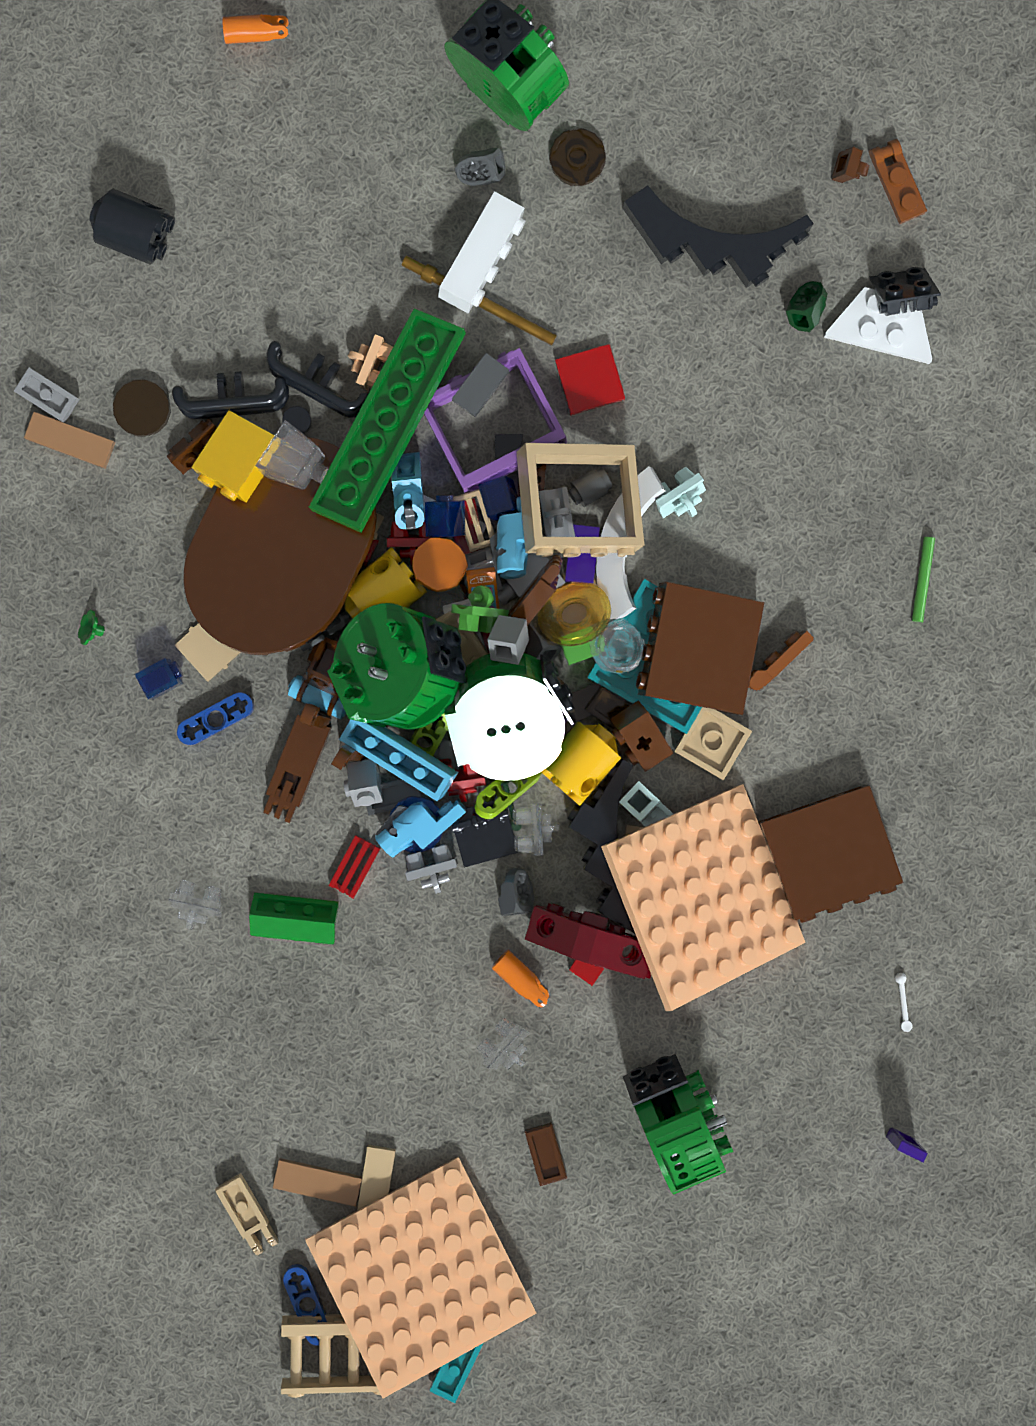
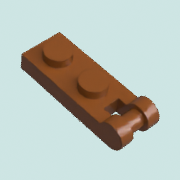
[869,139,927,225]

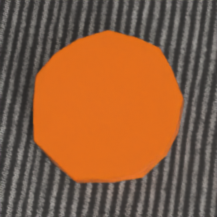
[412,538,468,592]

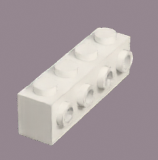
[438,191,526,313]

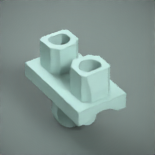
[656,467,706,518]

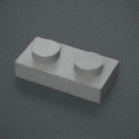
[14,367,80,423]

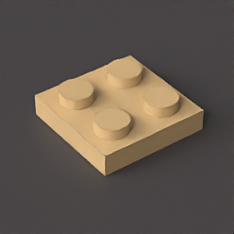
[674,707,752,780]

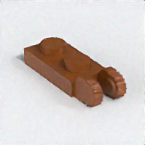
[748,630,814,691]

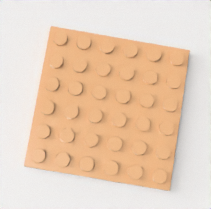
[601,784,806,1011]
[305,1157,536,1398]

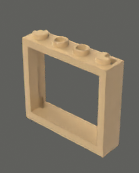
[516,443,645,557]

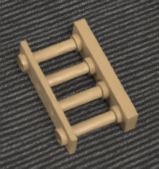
[281,1314,381,1398]

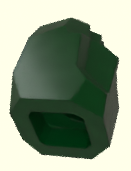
[786,281,828,332]

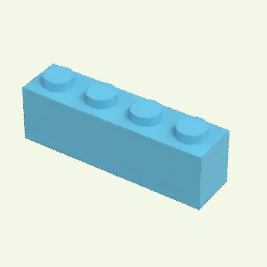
[339,719,458,801]

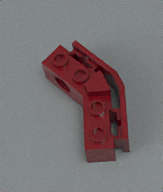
[524,902,651,979]

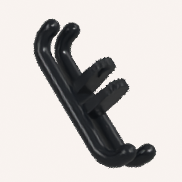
[266,341,369,418]
[172,371,289,419]

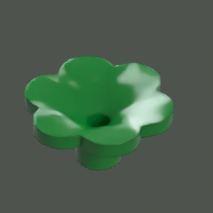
[78,609,105,645]

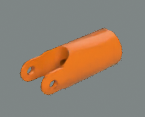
[222,14,289,44]
[491,949,549,1007]

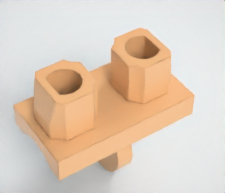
[348,334,393,391]

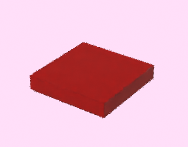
[555,344,625,415]

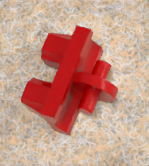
[387,520,441,566]
[439,759,486,803]

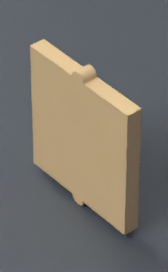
[175,623,241,682]

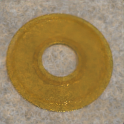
[538,582,611,646]

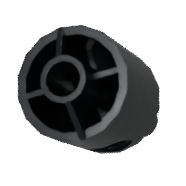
[89,188,175,265]

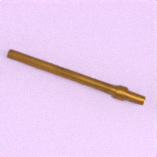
[401,255,557,346]

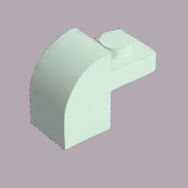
[619,781,673,827]

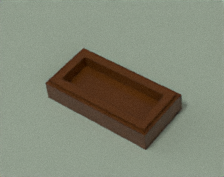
[524,1122,567,1186]

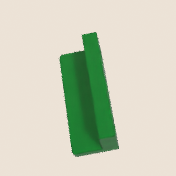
[249,892,339,945]

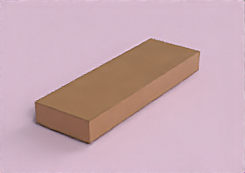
[24,412,116,469]
[273,1158,362,1207]

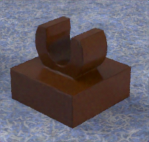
[831,147,870,183]

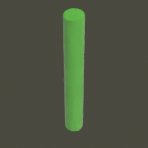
[912,537,935,623]

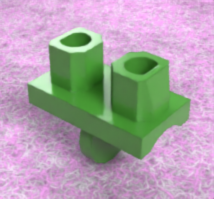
[451,585,509,633]

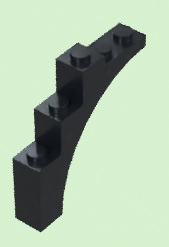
[623,185,814,288]
[567,759,635,934]

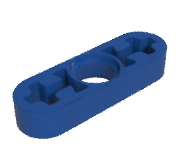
[177,693,254,745]
[283,1264,327,1345]

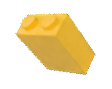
[192,410,283,503]

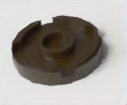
[550,128,606,186]
[113,379,171,437]

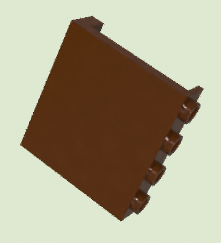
[636,582,765,715]
[758,784,903,923]

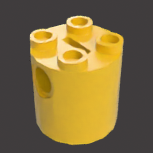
[344,547,427,618]
[541,721,621,806]

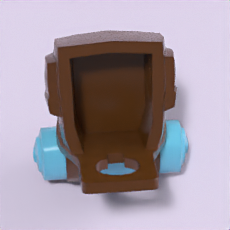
[288,637,346,720]

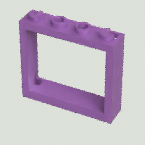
[424,348,567,494]

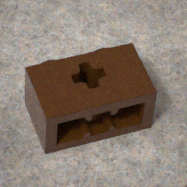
[610,700,673,772]

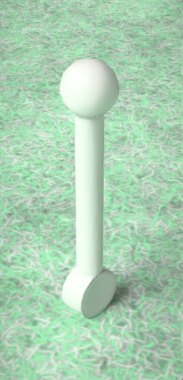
[895,973,913,1032]

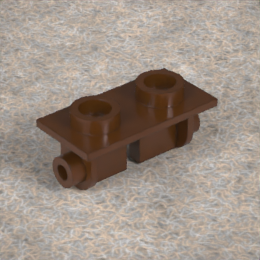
[167,418,217,475]

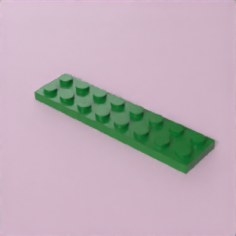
[309,309,466,533]

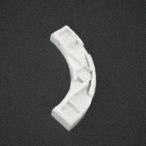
[596,466,666,624]

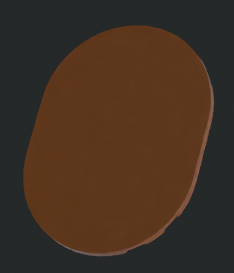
[184,437,377,655]

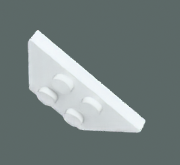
[824,287,932,364]

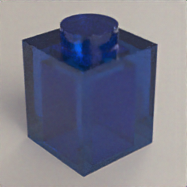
[478,475,519,521]
[425,495,466,537]
[134,658,183,700]

